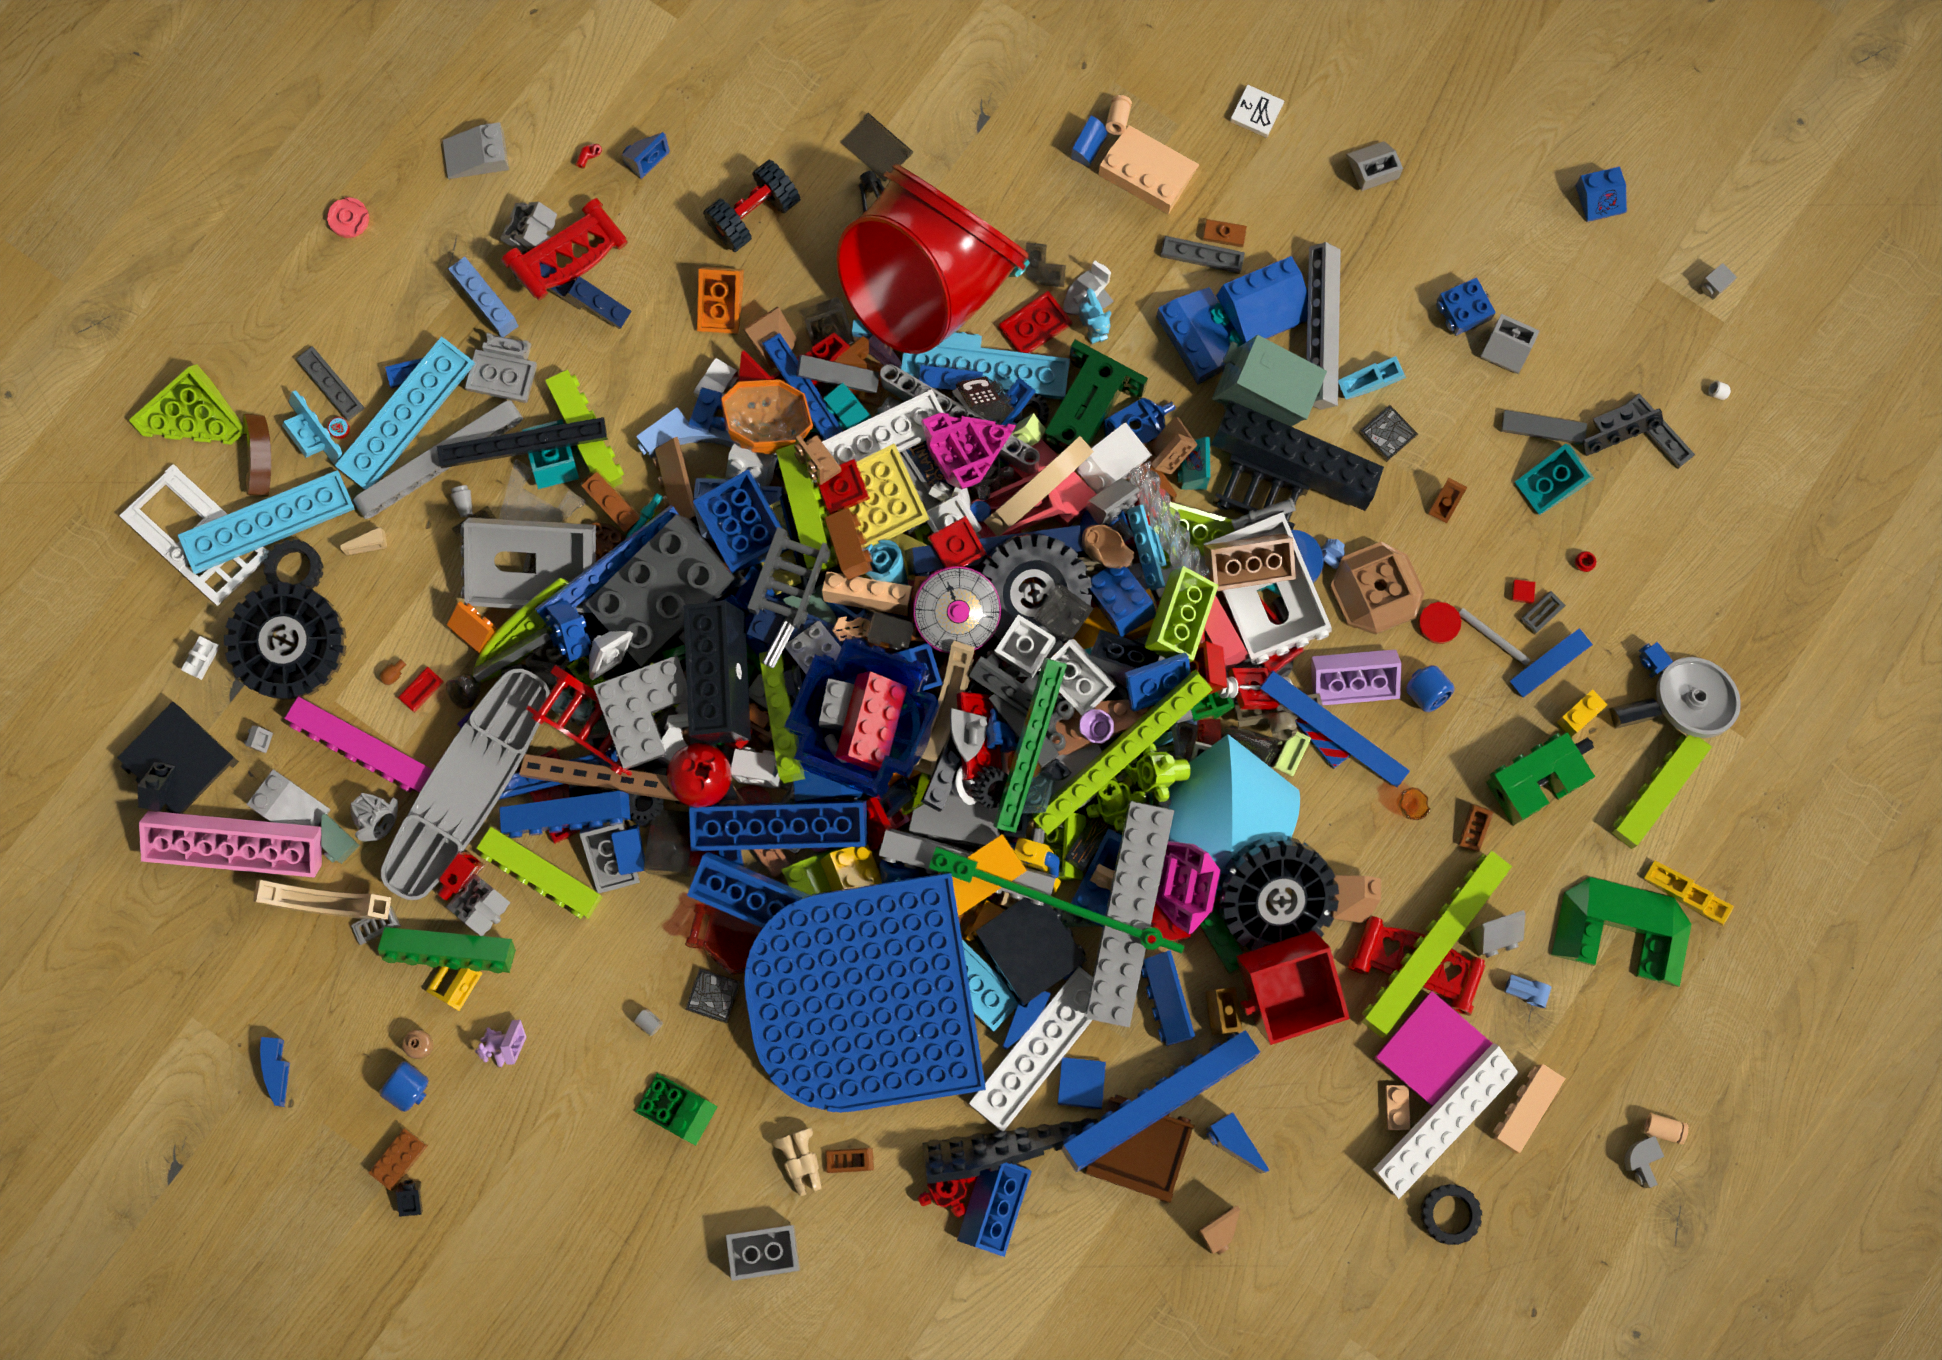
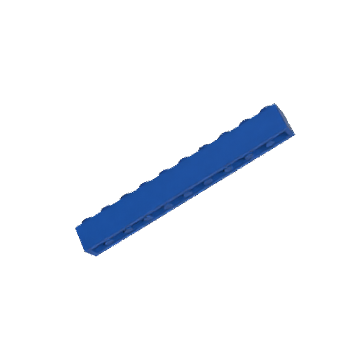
[1061,1030,1260,1172]

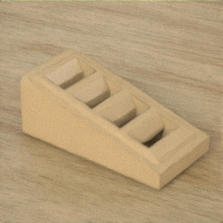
[340,527,387,556]

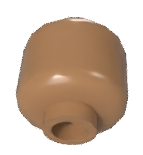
[402,1030,434,1059]

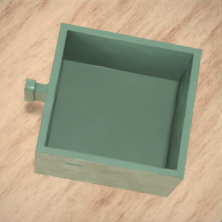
[1212,335,1327,427]

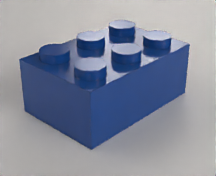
[1088,567,1156,637]

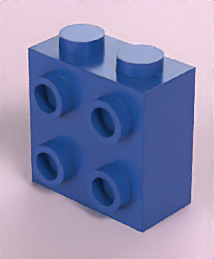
[1436,277,1496,336]
[546,600,591,661]

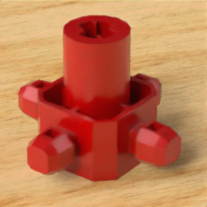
[917,1176,977,1218]

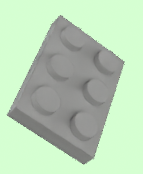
[465,349,537,403]

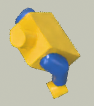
[1008,838,1060,893]

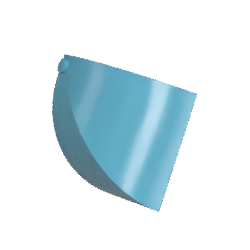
[1148,734,1300,898]

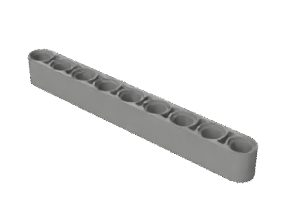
[880,364,1040,474]
[353,400,523,519]

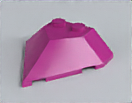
[922,413,1016,490]

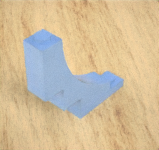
[636,407,779,468]

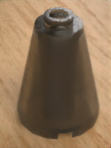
[1220,725,1282,767]

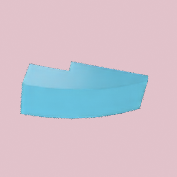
[1338,356,1406,400]

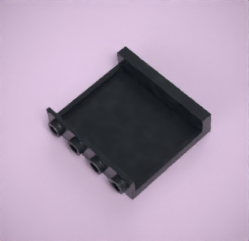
[117,701,239,814]
[971,897,1087,1006]

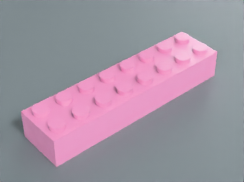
[139,811,322,877]

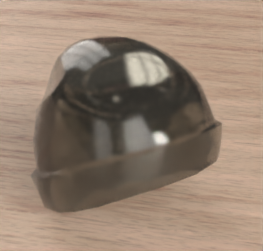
[446,674,481,709]

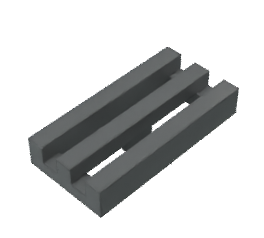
[1520,591,1566,635]

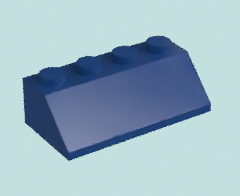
[1141,950,1195,1046]
[957,1163,1032,1257]

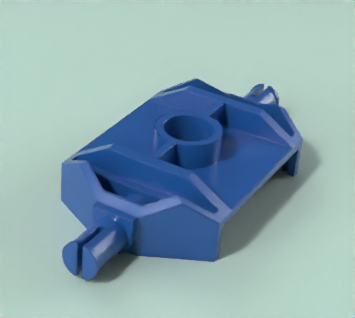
[1093,398,1176,447]

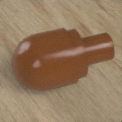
[380,659,407,685]

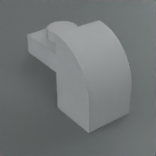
[1625,1136,1664,1188]

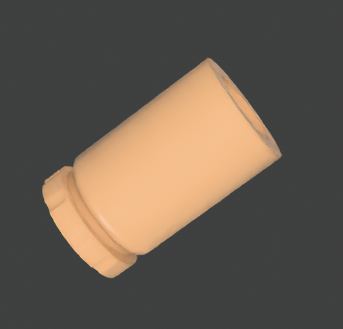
[1106,95,1132,135]
[1644,1113,1688,1145]

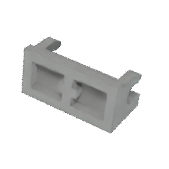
[482,333,531,360]

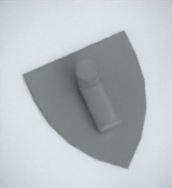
[1063,270,1114,315]
[950,708,987,762]

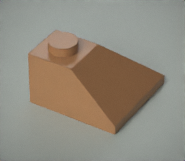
[744,306,797,369]
[1330,875,1381,924]
[1197,1206,1240,1255]

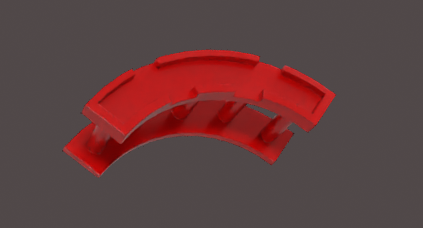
[526,665,632,776]

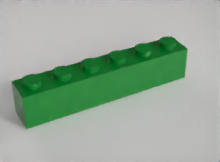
[378,927,516,973]

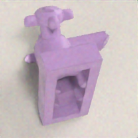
[475,1020,526,1067]

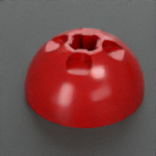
[667,743,732,807]

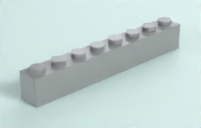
[1307,242,1341,410]
[879,828,1056,906]

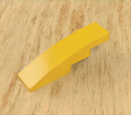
[1644,860,1734,926]

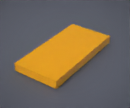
[952,834,1027,916]

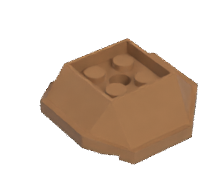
[1330,542,1425,635]

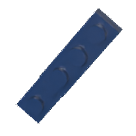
[540,263,632,329]

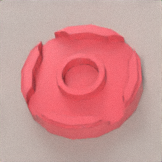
[327,197,369,238]

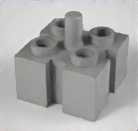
[500,202,557,252]
[446,874,511,936]

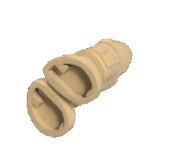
[772,1127,821,1196]

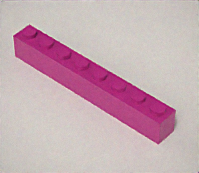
[284,697,434,794]

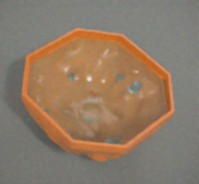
[721,380,813,455]

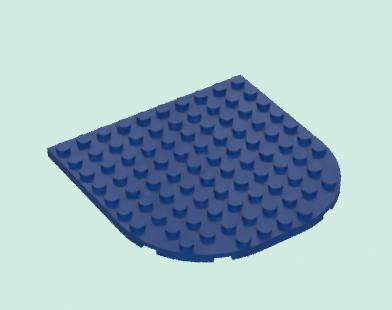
[745,873,986,1112]

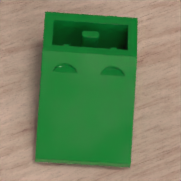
[635,1073,718,1146]

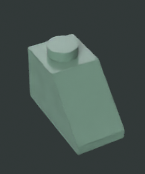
[321,813,360,864]

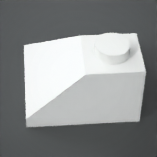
[589,631,633,680]

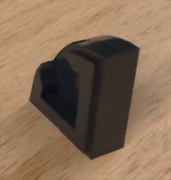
[1041,758,1072,781]

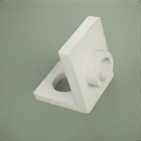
[1091,261,1111,297]

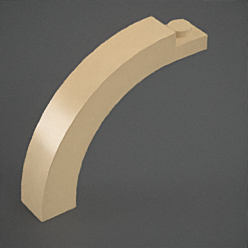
[984,436,1094,536]
[913,641,975,775]
[253,880,391,920]

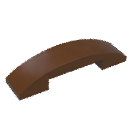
[243,414,271,496]

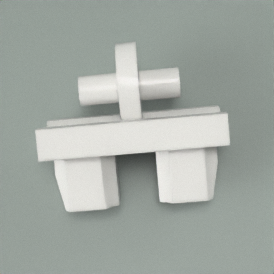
[181,636,220,680]

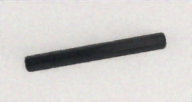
[779,494,816,594]

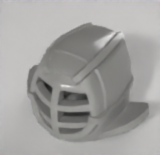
[350,793,398,841]

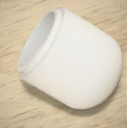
[1708,380,1731,400]

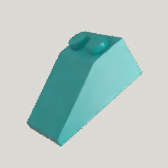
[522,419,579,490]
[1515,444,1595,515]

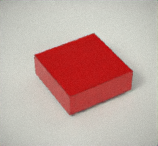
[1512,579,1536,604]

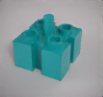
[824,383,873,431]

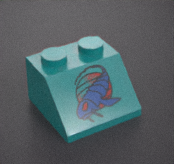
[1177,437,1211,490]

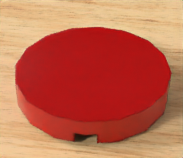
[1418,602,1462,644]

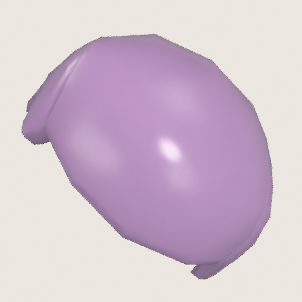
[1079,709,1114,743]

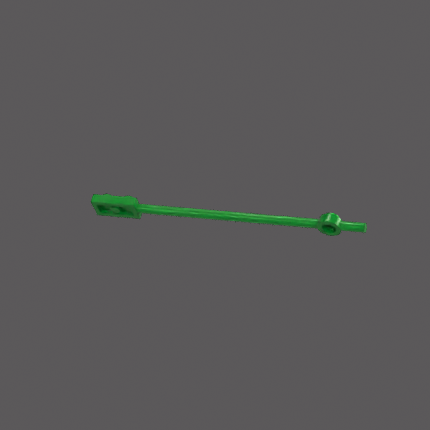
[929,846,1184,954]

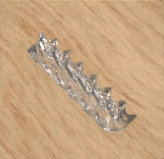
[1125,461,1210,577]

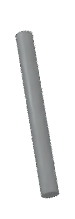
[1459,608,1531,666]

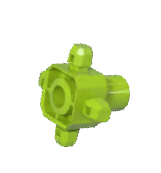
[1136,743,1190,802]
[1086,776,1147,833]

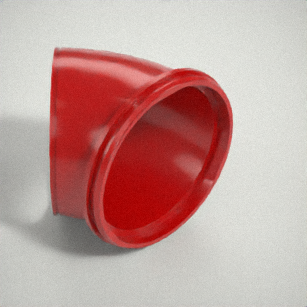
[836,164,1029,354]

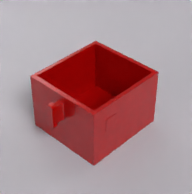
[1236,930,1350,1045]

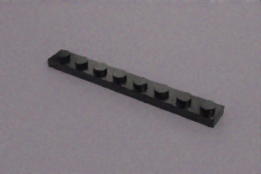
[437,417,608,469]

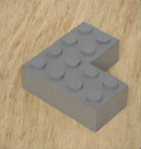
[594,656,688,770]

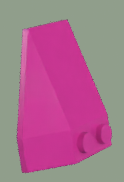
[1155,841,1220,934]

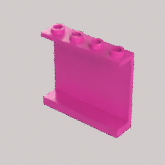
[1373,991,1493,1109]

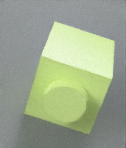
[1011,413,1046,446]

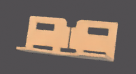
[832,617,868,641]

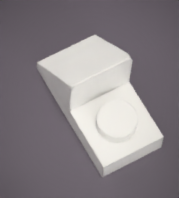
[929,482,972,508]

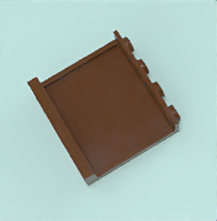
[1085,1094,1195,1203]

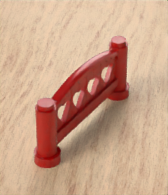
[501,198,628,301]
[1348,916,1485,1016]

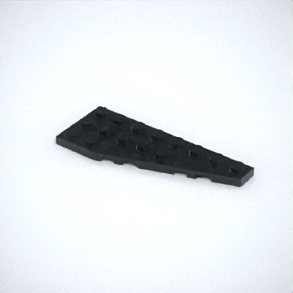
[922,1118,1098,1184]

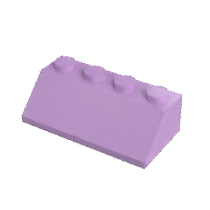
[1311,649,1401,705]

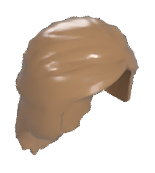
[1082,525,1134,569]

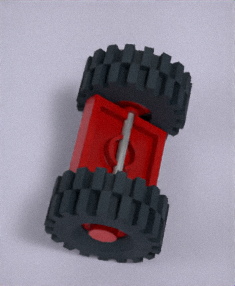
[703,159,801,252]

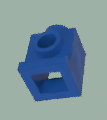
[1638,642,1673,678]

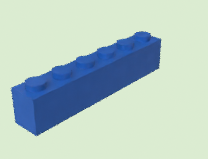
[500,791,630,838]

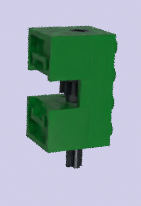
[1486,732,1596,826]

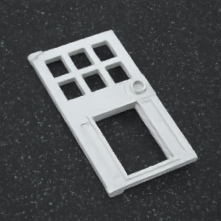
[120,464,269,606]

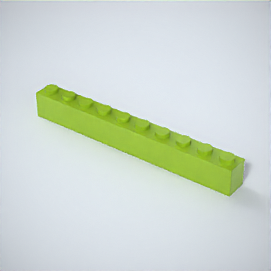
[1032,669,1213,835]
[1361,850,1512,1038]

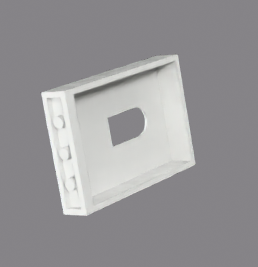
[1204,512,1332,664]

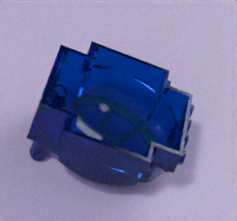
[784,638,940,799]

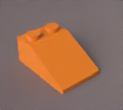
[697,267,744,334]

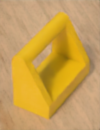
[426,966,482,1011]

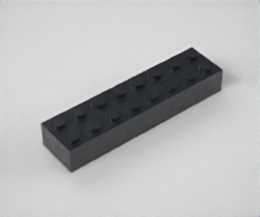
[1211,400,1384,511]

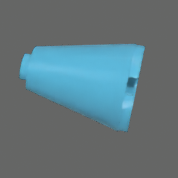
[865,540,908,585]

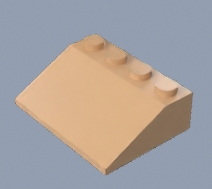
[1098,125,1199,215]

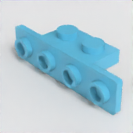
[282,390,342,465]
[1127,505,1167,591]

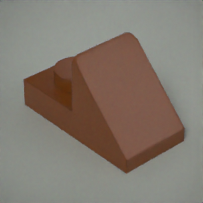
[834,336,869,369]
[1428,477,1467,523]

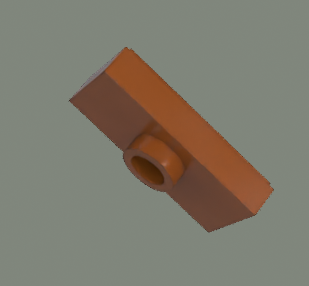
[1203,219,1247,247]

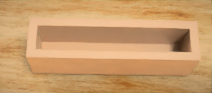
[822,571,913,616]
[1493,1064,1565,1154]

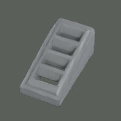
[351,906,401,945]

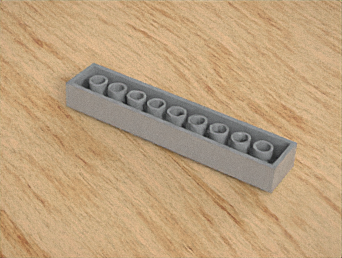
[1085,800,1174,1027]

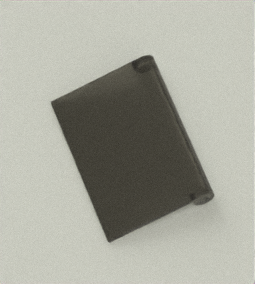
[841,113,913,181]

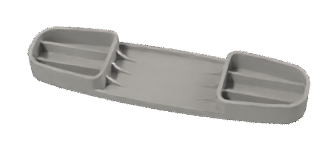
[381,669,550,900]

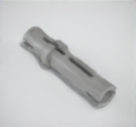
[1232,498,1296,531]

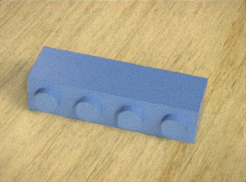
[448,257,518,337]

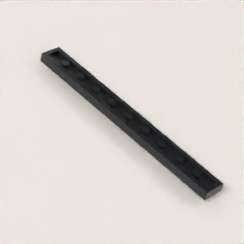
[921,635,1002,812]

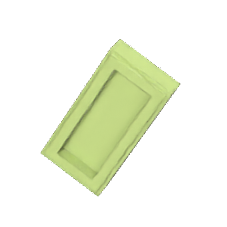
[1273,731,1311,777]

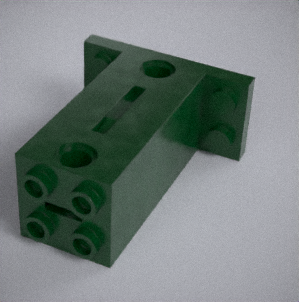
[1044,339,1148,454]

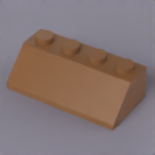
[653,437,698,526]
[1204,533,1296,591]

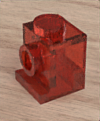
[1197,719,1221,745]

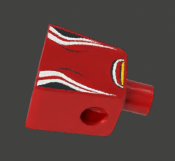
[437,852,485,901]

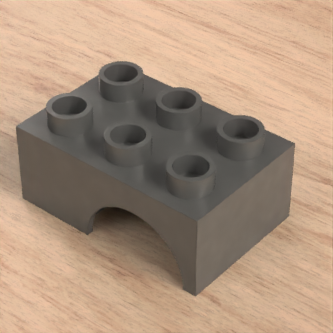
[585,515,747,667]

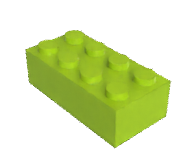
[1145,566,1219,662]

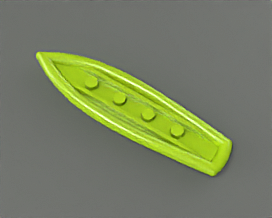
[471,578,569,684]

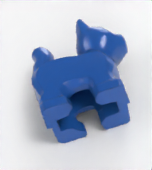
[986,708,1018,753]

